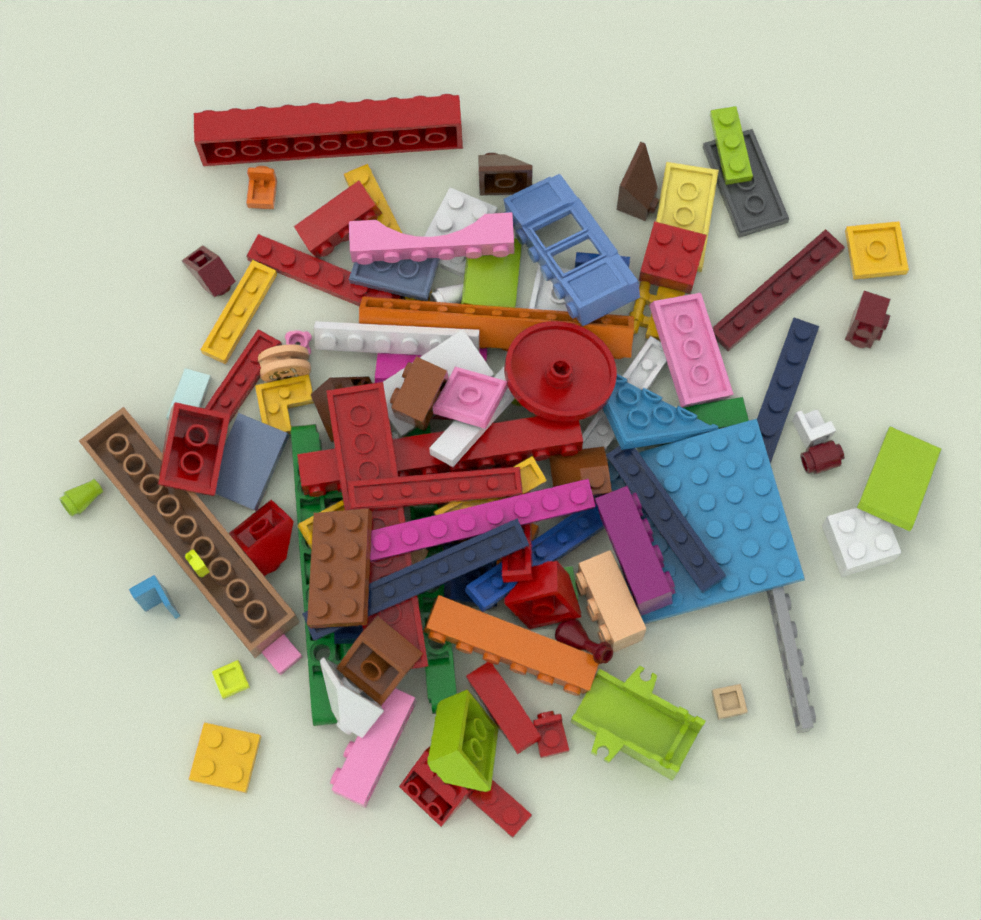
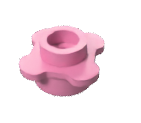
[285,331,312,355]

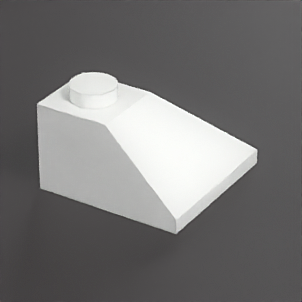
[320,657,384,738]

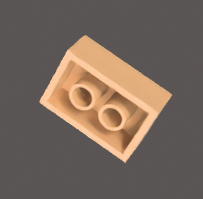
[575,550,647,653]

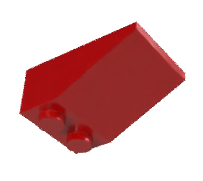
[158,402,230,496]

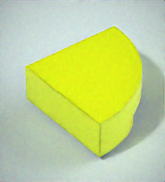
[185,549,210,577]

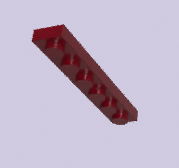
[712,229,845,352]

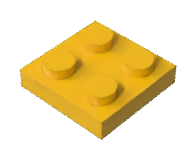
[845,221,909,280]
[189,722,262,794]

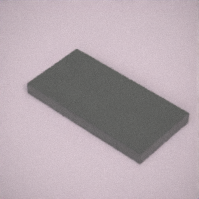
[702,129,789,238]

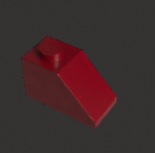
[181,245,236,298]

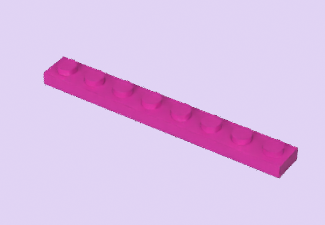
[370,479,596,562]

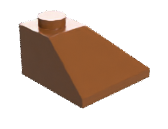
[549,446,612,503]

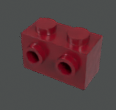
[845,291,891,349]

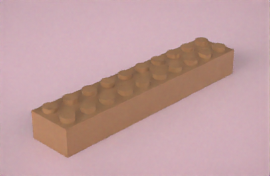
[79,407,300,658]

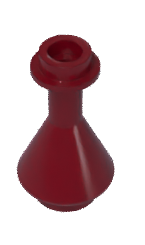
[555,619,613,664]

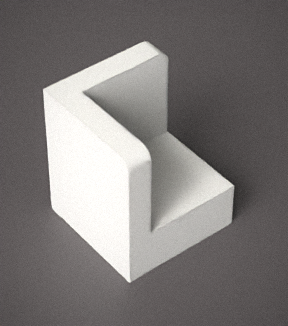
[792,410,836,448]

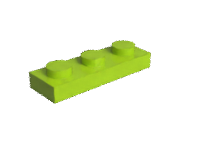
[710,106,753,185]

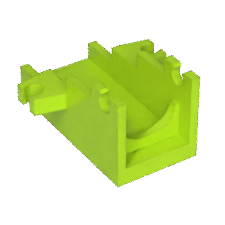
[571,665,706,781]

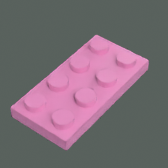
[649,293,734,408]

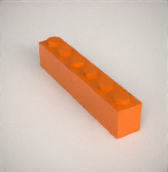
[423,595,599,696]

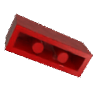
[293,180,382,259]

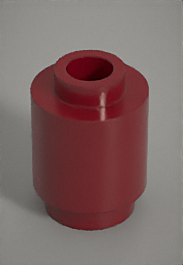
[800,440,845,475]

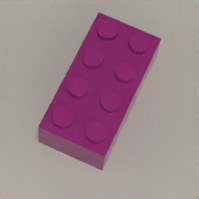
[595,486,676,616]

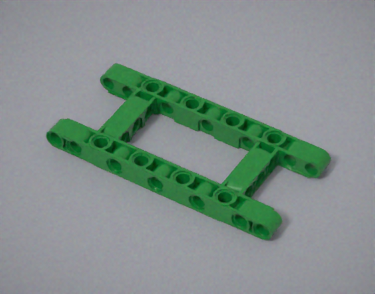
[291,423,457,726]

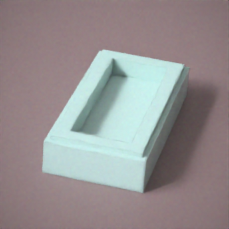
[166,368,212,420]

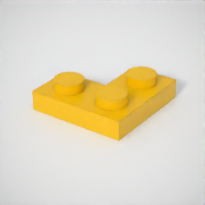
[255,374,314,434]

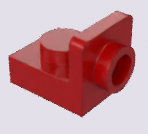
[533,711,569,759]

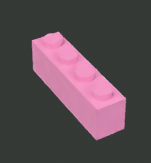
[330,689,417,808]

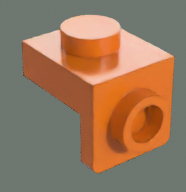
[246,166,277,209]

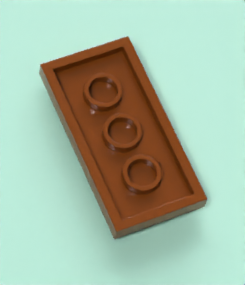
[307,509,372,628]

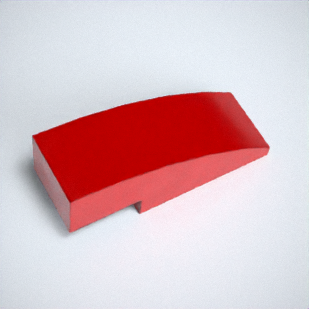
[466,662,542,755]

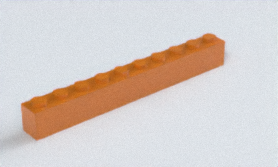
[359,297,634,359]

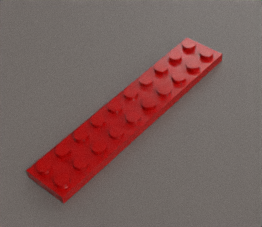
[326,382,428,669]

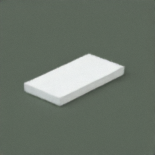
[383,329,494,437]

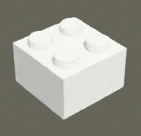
[822,507,902,577]

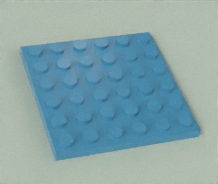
[607,419,805,624]

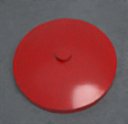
[504,321,617,422]

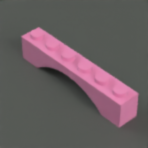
[349,212,514,265]

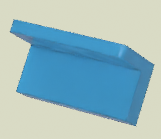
[129,575,180,619]

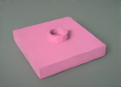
[433,367,508,429]

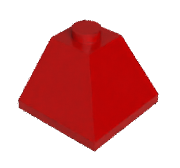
[229,499,294,577]
[504,561,582,629]

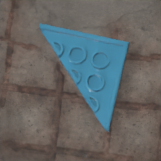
[602,374,719,450]

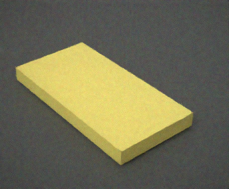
[656,162,719,272]

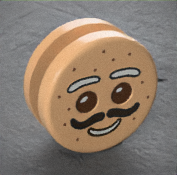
[258,344,311,383]

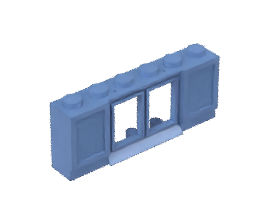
[503,174,640,326]

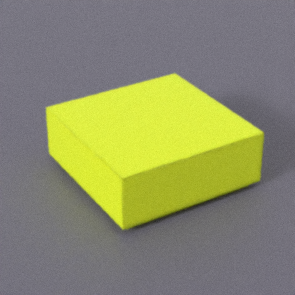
[212,660,250,699]

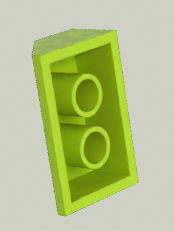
[427,689,499,792]

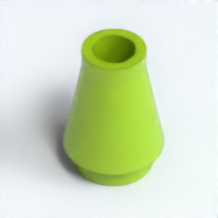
[59,479,103,516]

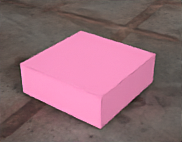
[262,634,303,675]

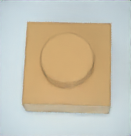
[711,684,748,720]

